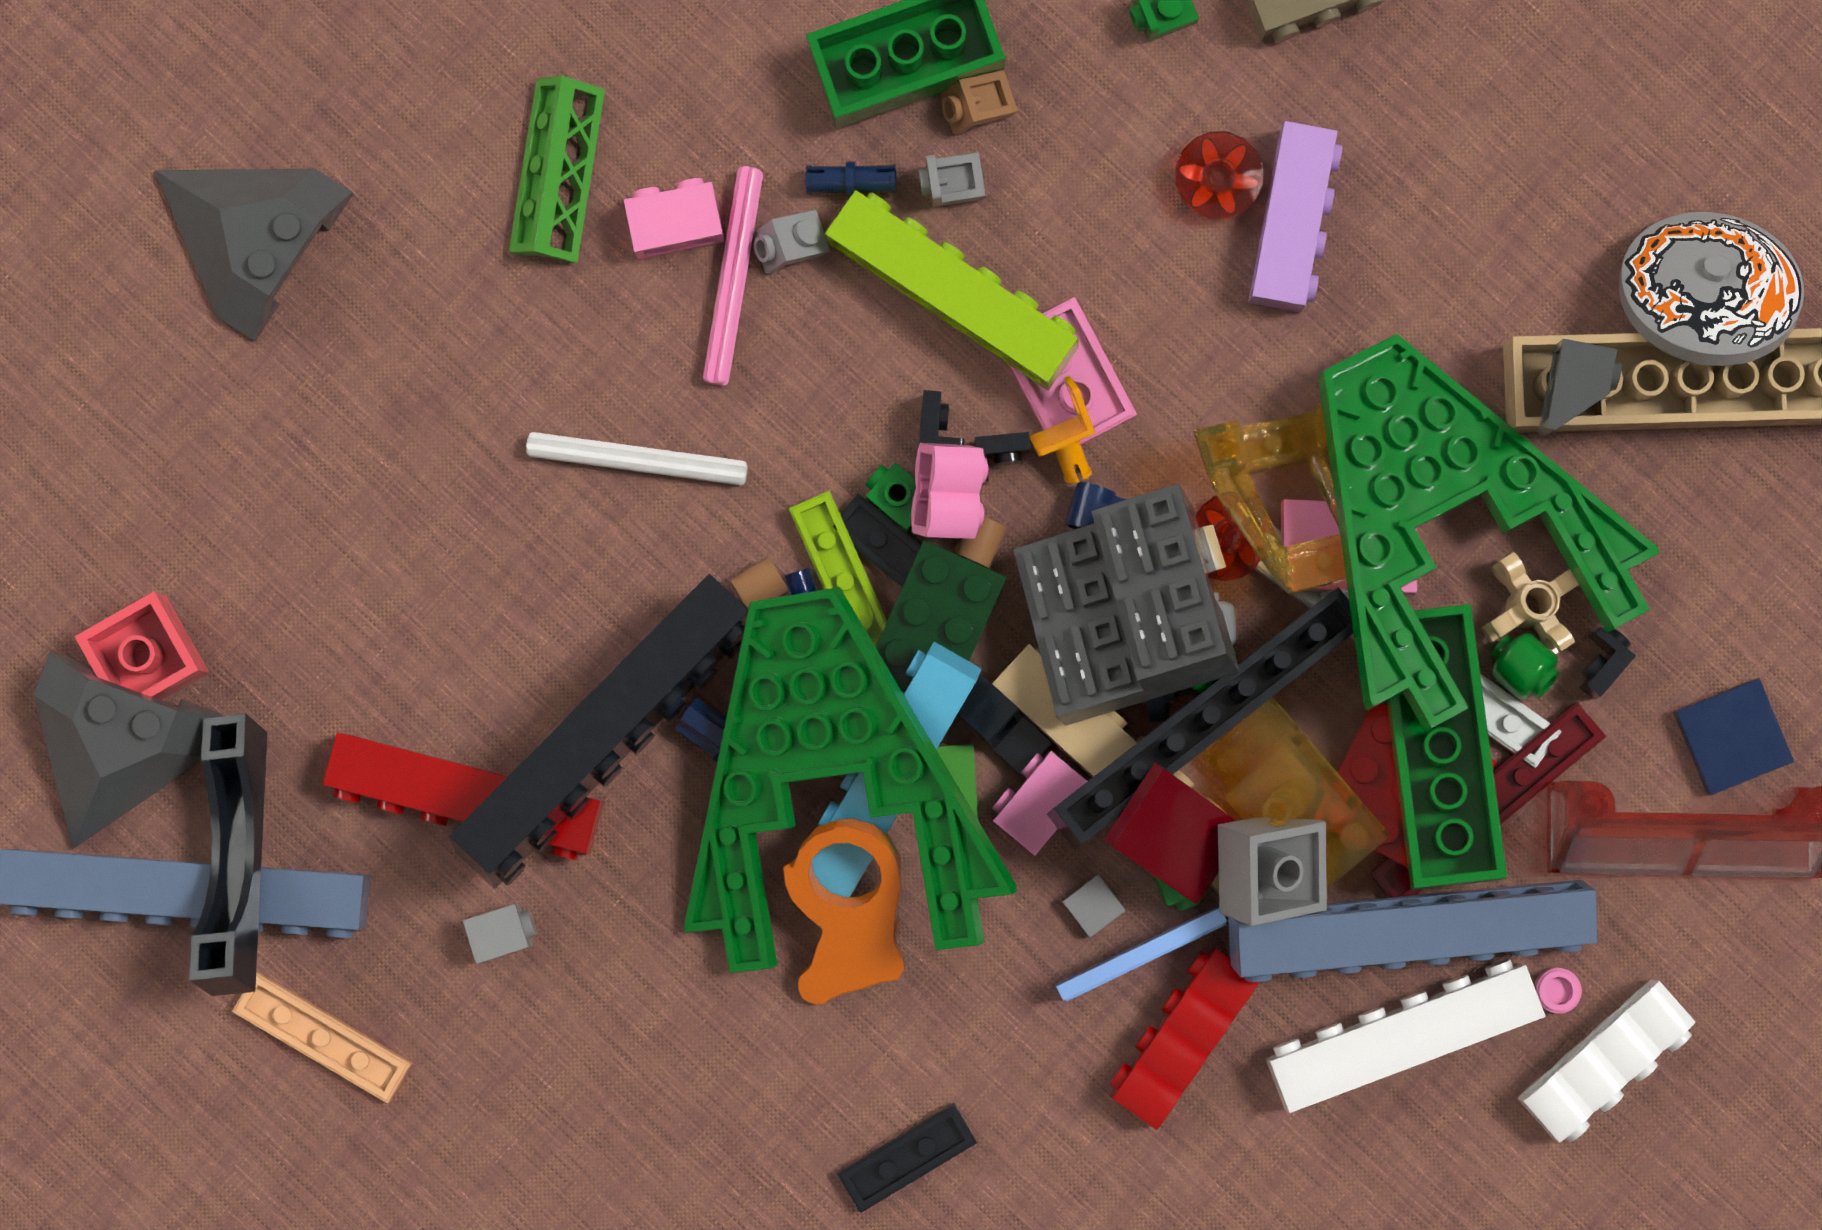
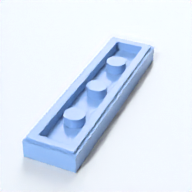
[1055,906,1228,1002]

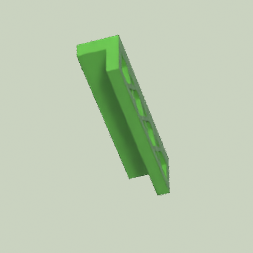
[509,75,605,263]

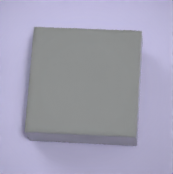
[1062,874,1126,938]

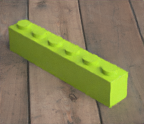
[825,190,1079,391]

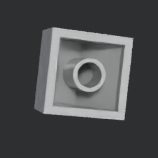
[1218,817,1327,926]

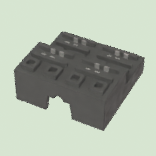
[1013,483,1240,726]

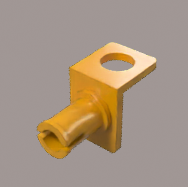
[1030,375,1096,484]

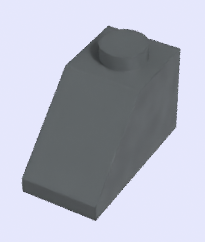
[1538,339,1622,435]

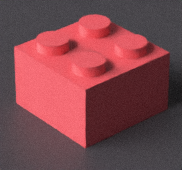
[74,591,210,700]

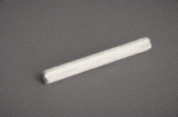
[526,432,748,486]

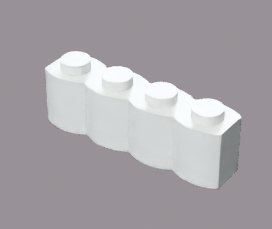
[1517,979,1695,1143]

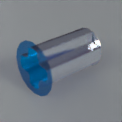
[783,566,818,595]

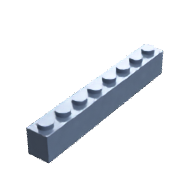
[0,849,371,938]
[1228,880,1598,982]

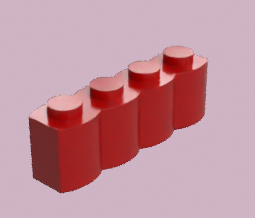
[1109,947,1259,1130]

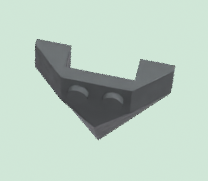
[155,168,353,341]
[33,651,224,849]

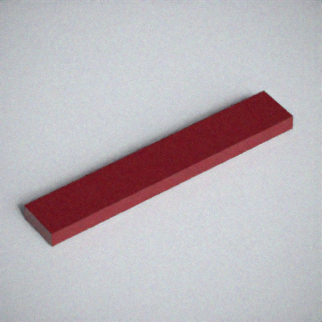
[1369,702,1607,898]

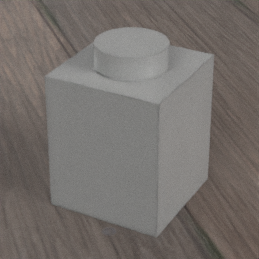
[463,903,537,964]

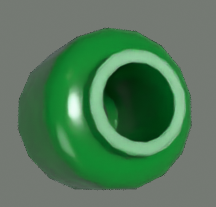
[1491,633,1560,700]

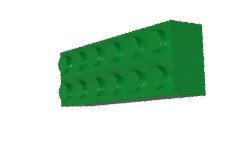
[1386,604,1507,890]

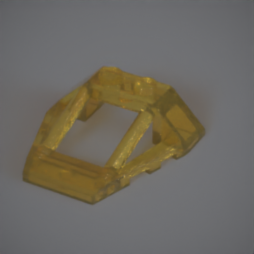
[1193,401,1346,595]

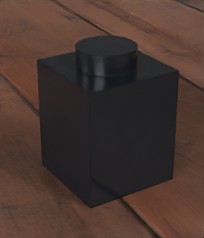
[957,674,1025,749]

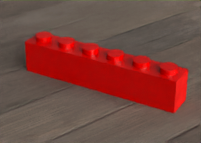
[323,732,604,860]

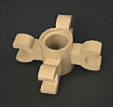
[1481,552,1579,654]

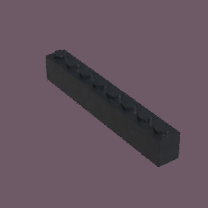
[1047,587,1354,850]

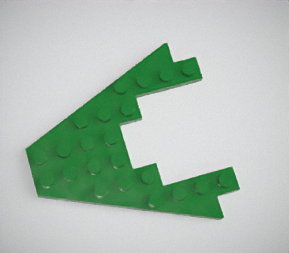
[1318,334,1660,732]
[684,587,1017,973]

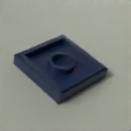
[1673,678,1794,795]

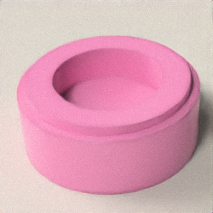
[1534,967,1582,1013]

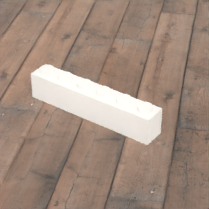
[1265,959,1546,1113]

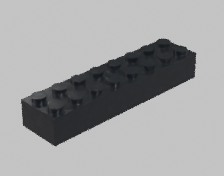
[449,573,748,889]

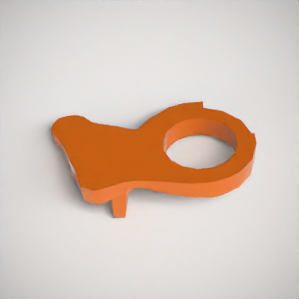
[783,818,904,1005]

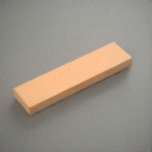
[232,972,413,1103]

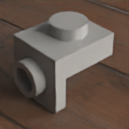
[918,152,986,207]
[753,210,830,274]

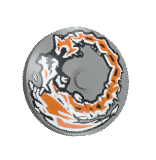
[1618,212,1804,366]

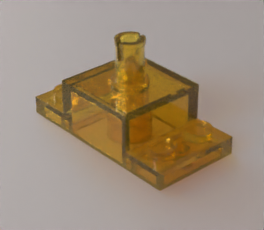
[1202,697,1391,888]

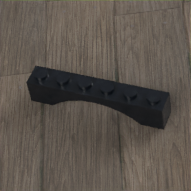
[189,713,267,996]

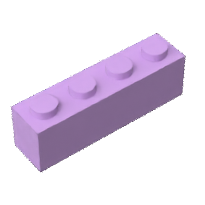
[1248,121,1343,313]

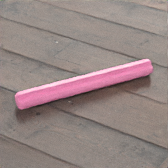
[703,166,763,386]

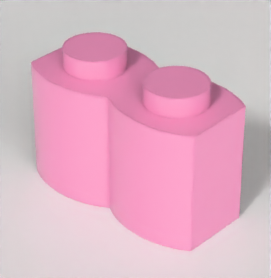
[911,443,988,539]

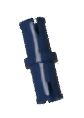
[806,161,897,197]

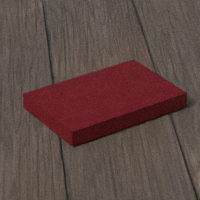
[1103,763,1236,905]

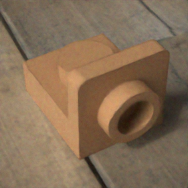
[940,70,1018,135]

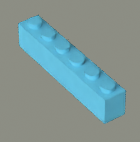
[812,642,981,897]

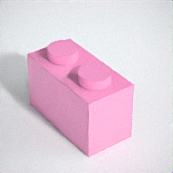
[624,178,725,260]
[992,751,1088,856]

